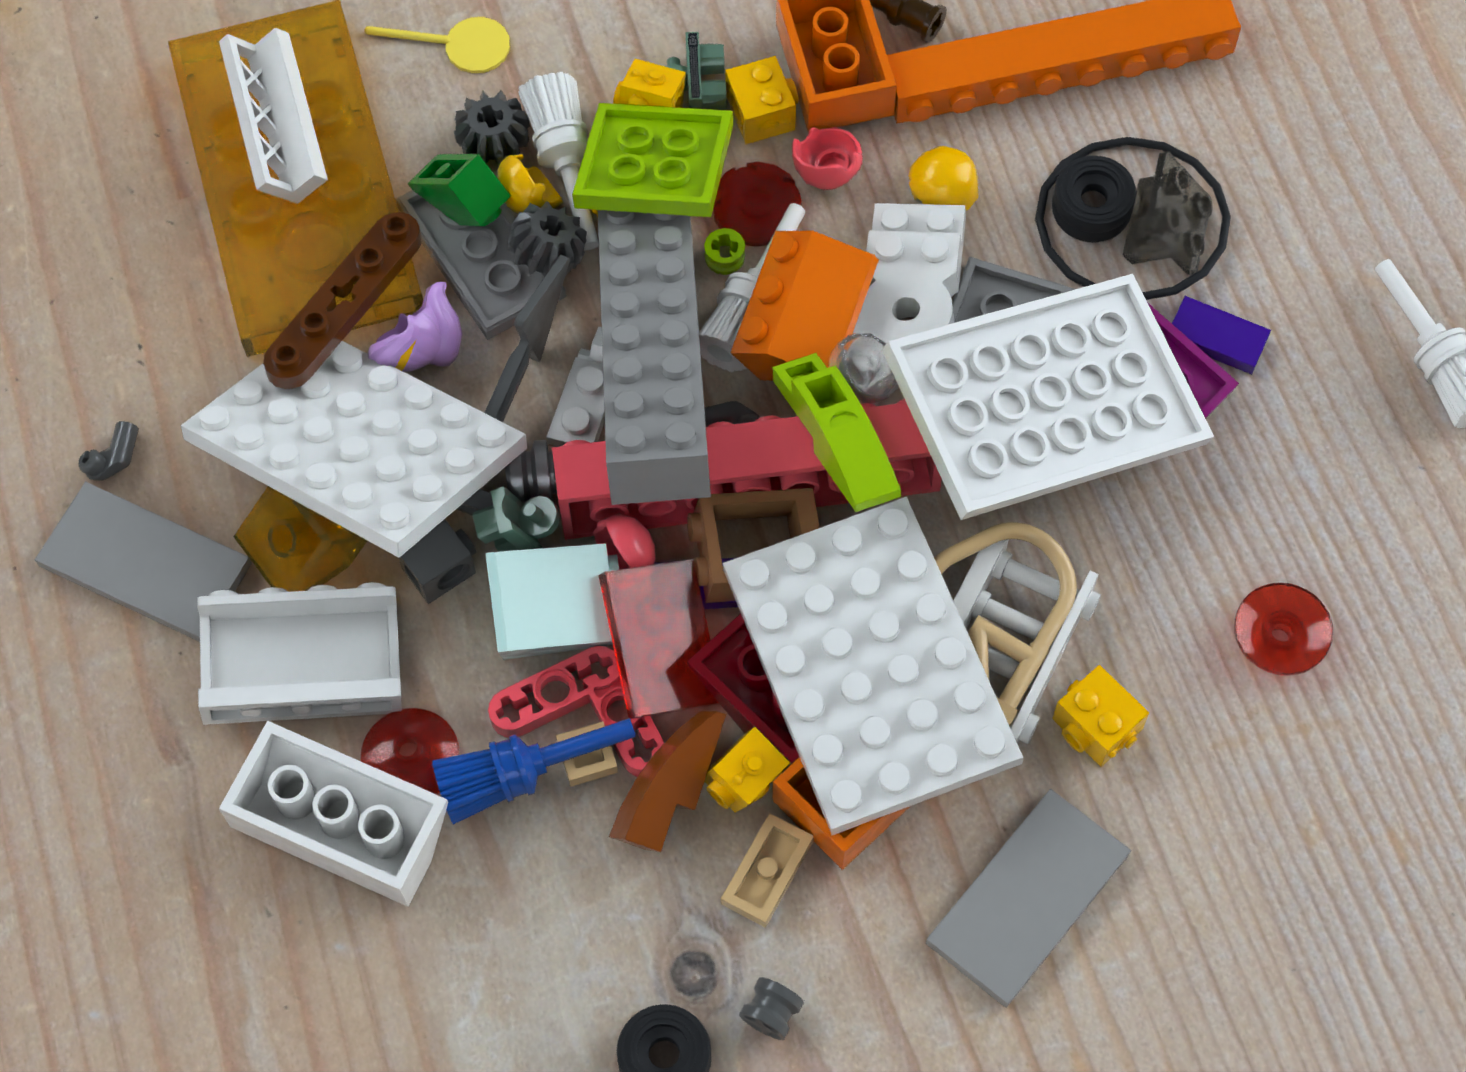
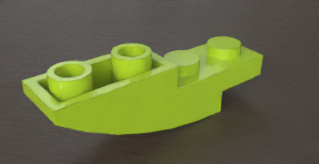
[772,353,901,512]

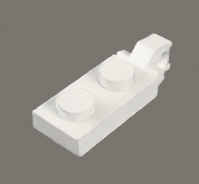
[547,327,605,447]

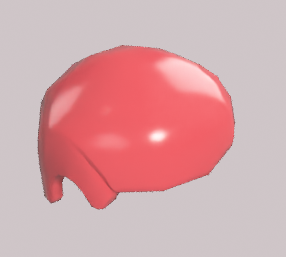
[792,127,863,190]
[593,513,655,591]

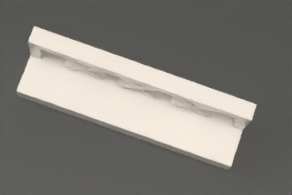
[219,27,328,204]

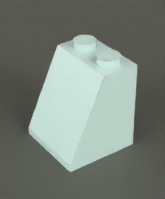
[485,543,627,660]

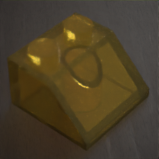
[234,486,367,592]

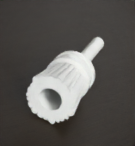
[518,72,599,250]
[699,203,805,372]
[1375,259,1466,428]

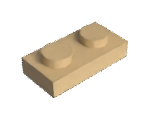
[721,813,814,928]

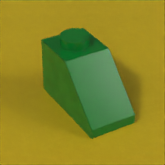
[407,154,511,227]

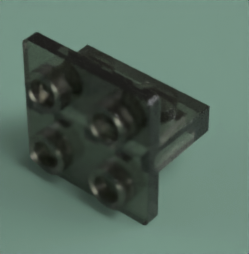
[1122,151,1213,275]

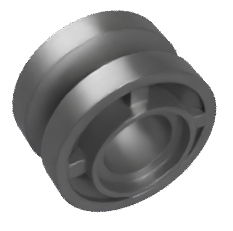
[505,440,557,503]

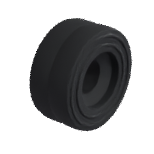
[1052,155,1136,242]
[617,1004,711,1072]

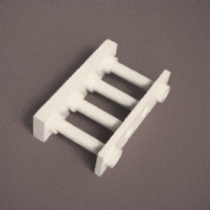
[953,539,1101,744]

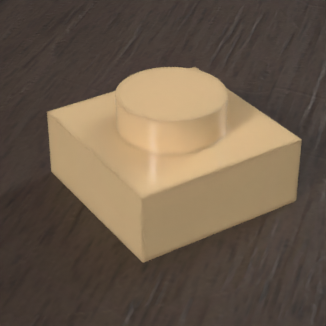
[556,722,618,787]

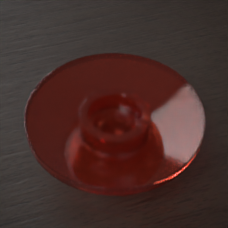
[1234,583,1333,676]
[361,708,460,795]

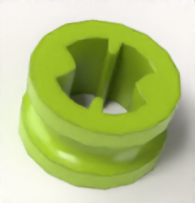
[704,228,745,275]

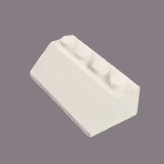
[219,721,448,907]

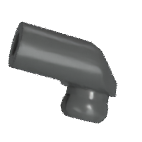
[705,401,760,427]
[78,421,139,481]

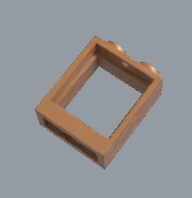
[687,488,820,603]

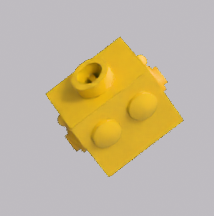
[725,56,798,145]
[613,59,686,108]
[1052,664,1149,767]
[704,727,790,813]

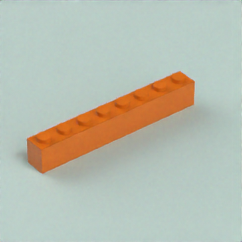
[887,0,1241,124]

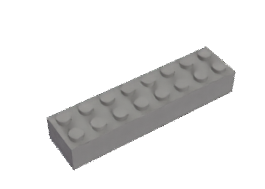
[598,210,711,505]

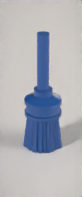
[432,718,636,825]

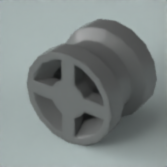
[739,977,804,1040]

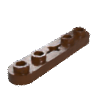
[263,212,421,389]

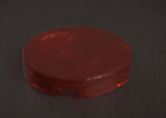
[713,161,802,247]

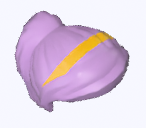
[368,282,462,372]

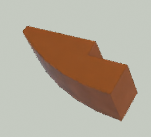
[609,711,726,852]

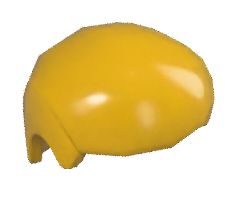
[909,146,978,211]
[497,154,563,214]

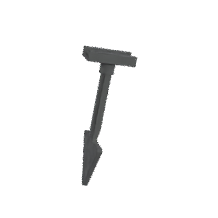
[456,255,570,516]

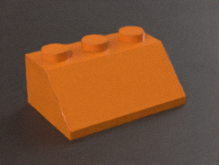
[730,230,879,381]

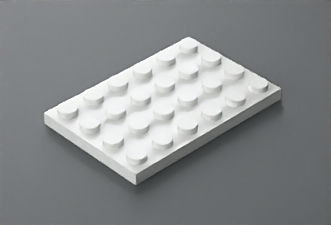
[882,274,1214,520]
[181,341,527,558]
[723,496,1023,835]

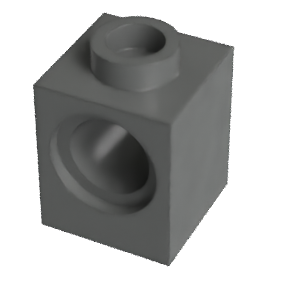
[399,519,476,604]

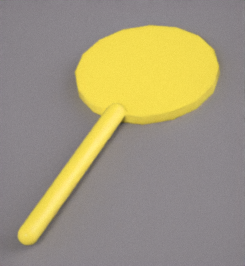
[365,17,510,73]

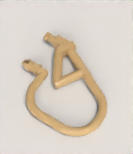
[934,522,1077,726]

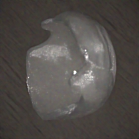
[828,333,897,404]

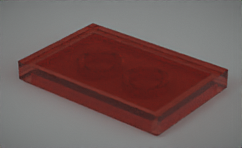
[598,559,719,719]

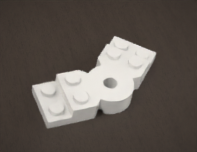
[840,203,966,406]

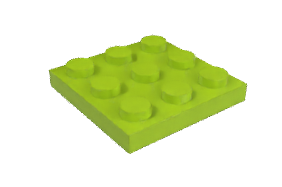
[572,103,733,217]

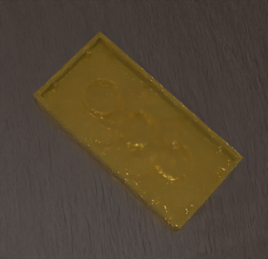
[168,0,423,357]

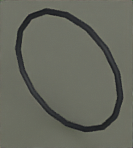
[1035,137,1231,300]

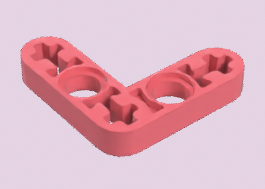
[488,646,664,777]

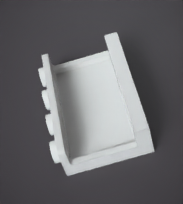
[197,582,402,725]

